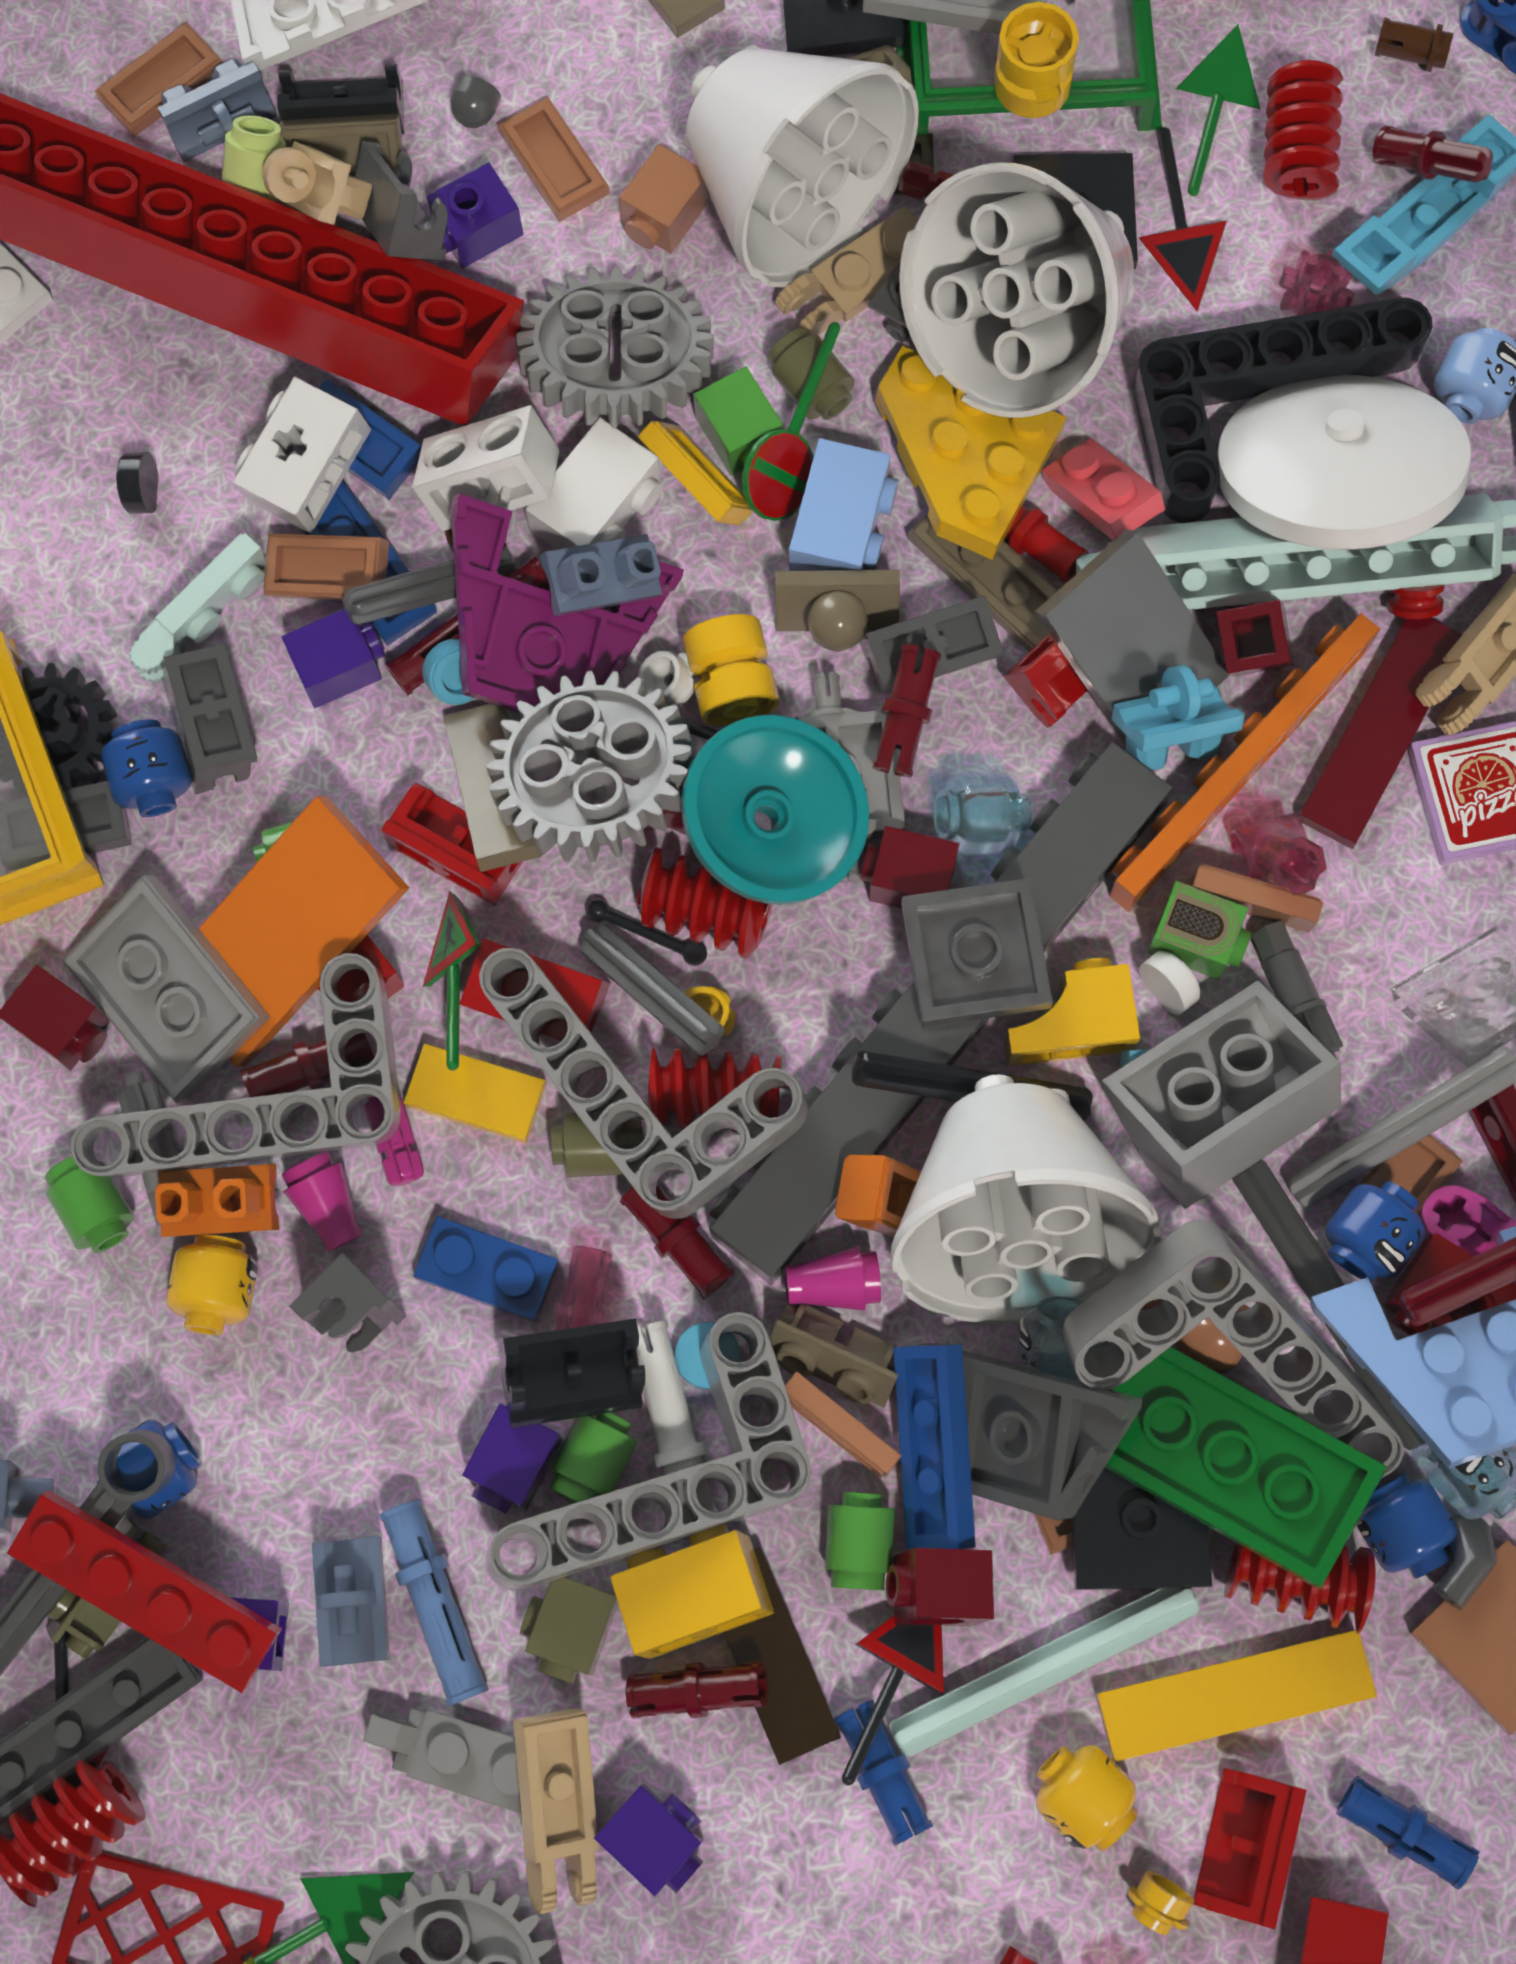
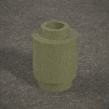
[768,328,855,420]
[551,1113,643,1178]

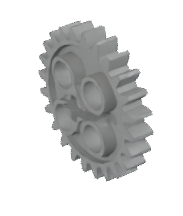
[516,267,714,428]
[486,671,694,862]
[345,1871,557,1964]

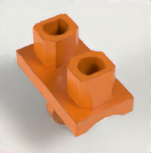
[155,1164,279,1237]

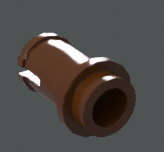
[1374,17,1454,72]

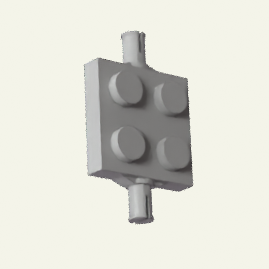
[795,672,906,883]

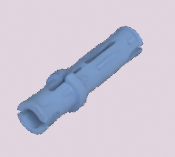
[379,1499,489,1706]

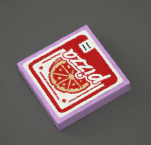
[1407,721,1516,865]

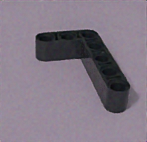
[1133,298,1433,523]

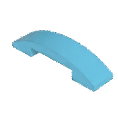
[1331,114,1516,295]

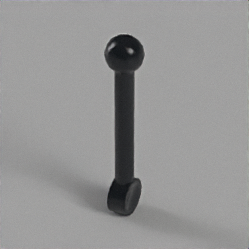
[585,898,707,966]

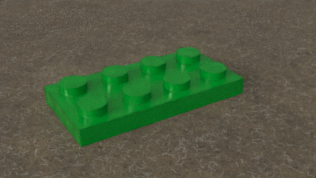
[1105,1347,1387,1590]

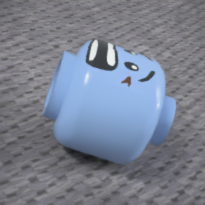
[1433,328,1516,424]

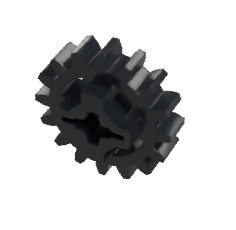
[0,663,118,796]

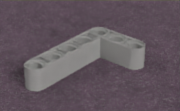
[479,948,809,1219]
[71,953,401,1178]
[1062,1219,1404,1478]
[485,1312,811,1591]

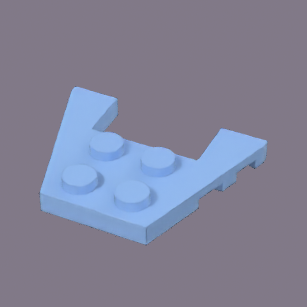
[1310,1226,1516,1469]

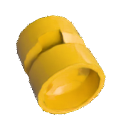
[994,2,1079,119]
[682,614,780,727]

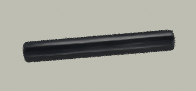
[851,1051,1093,1121]

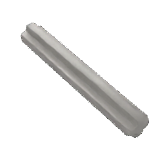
[1287,1047,1516,1207]

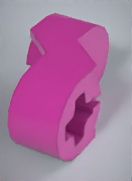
[1422,1185,1516,1283]

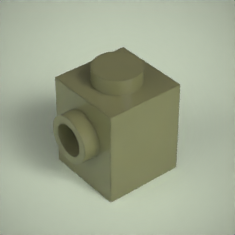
[519,1577,618,1684]

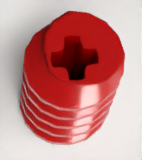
[1262,60,1344,201]
[637,846,773,959]
[648,1047,782,1135]
[1224,1543,1376,1634]
[0,1760,146,1907]

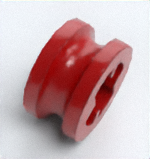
[1387,585,1445,620]

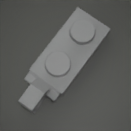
[363,1708,521,1814]

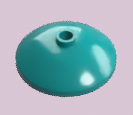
[681,715,869,905]

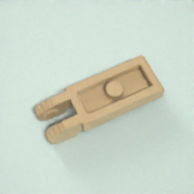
[774,206,918,335]
[1415,574,1516,736]
[513,1708,599,1914]

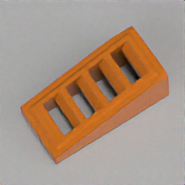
[835,1155,921,1237]

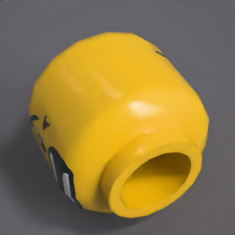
[166,1234,258,1335]
[1036,1745,1138,1851]

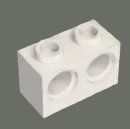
[412,405,560,531]

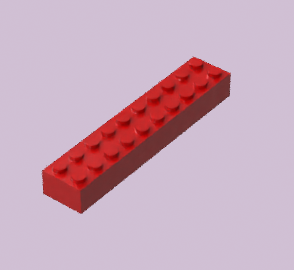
[0,93,524,426]

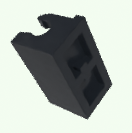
[277,64,405,134]
[499,1318,645,1428]

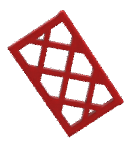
[51,1851,284,1964]

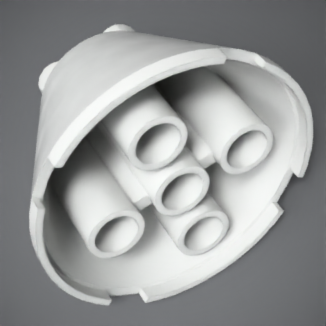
[684,45,919,287]
[899,162,1134,418]
[891,1074,1161,1324]

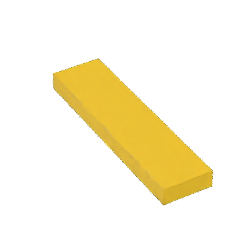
[1096,1630,1377,1762]

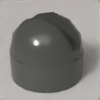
[450,75,501,128]

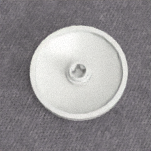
[1218,375,1471,550]

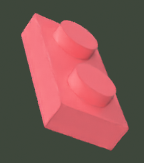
[1042,438,1165,541]

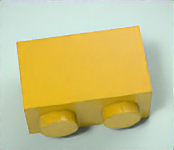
[610,1525,775,1659]

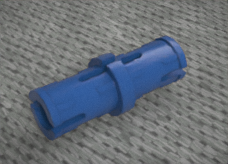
[834,1699,933,1846]
[1336,1776,1480,1890]

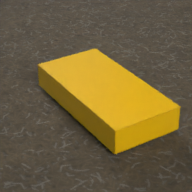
[638,421,753,525]
[403,1043,547,1144]

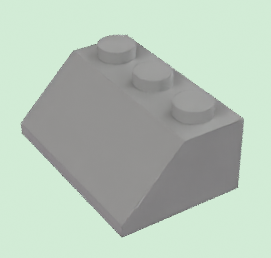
[1102,981,1341,1209]

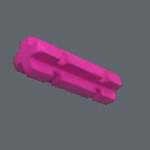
[363,1064,424,1186]

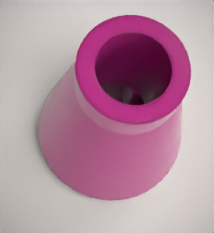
[281,1151,363,1253]
[784,1246,881,1311]

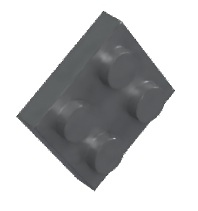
[901,878,1053,1028]

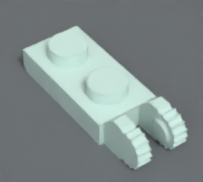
[128,533,266,684]

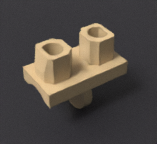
[262,141,372,225]

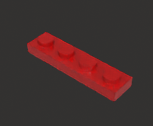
[7,1490,282,1693]

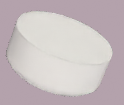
[1139,951,1200,1015]

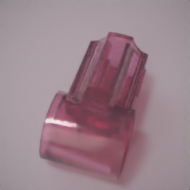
[1230,813,1327,895]

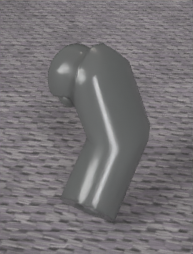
[1434,1513,1497,1610]

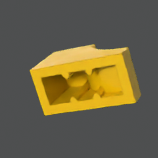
[1004,958,1140,1067]

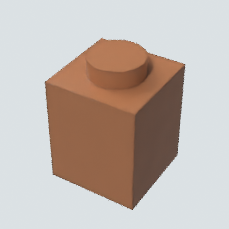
[619,144,710,254]

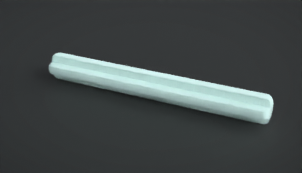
[889,1588,1200,1757]

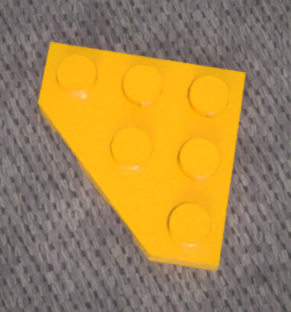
[875,345,1067,560]

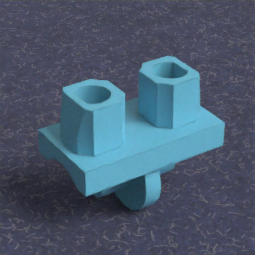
[1112,665,1244,771]

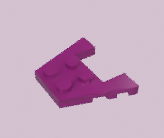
[451,493,684,731]

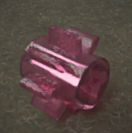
[1278,250,1355,315]

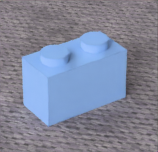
[789,438,899,571]

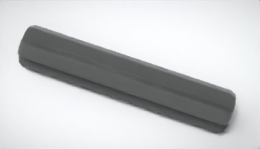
[342,547,516,625]
[579,923,724,1056]

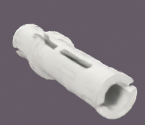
[637,1320,718,1513]

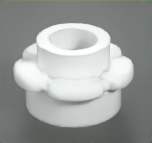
[638,651,696,706]

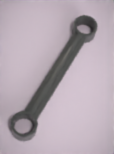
[0,1430,175,1676]

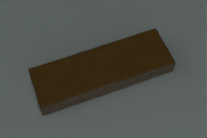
[723,1548,841,1765]

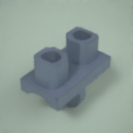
[157,59,278,162]
[539,534,662,617]
[312,1536,390,1667]

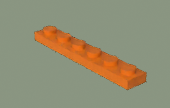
[1109,613,1380,913]

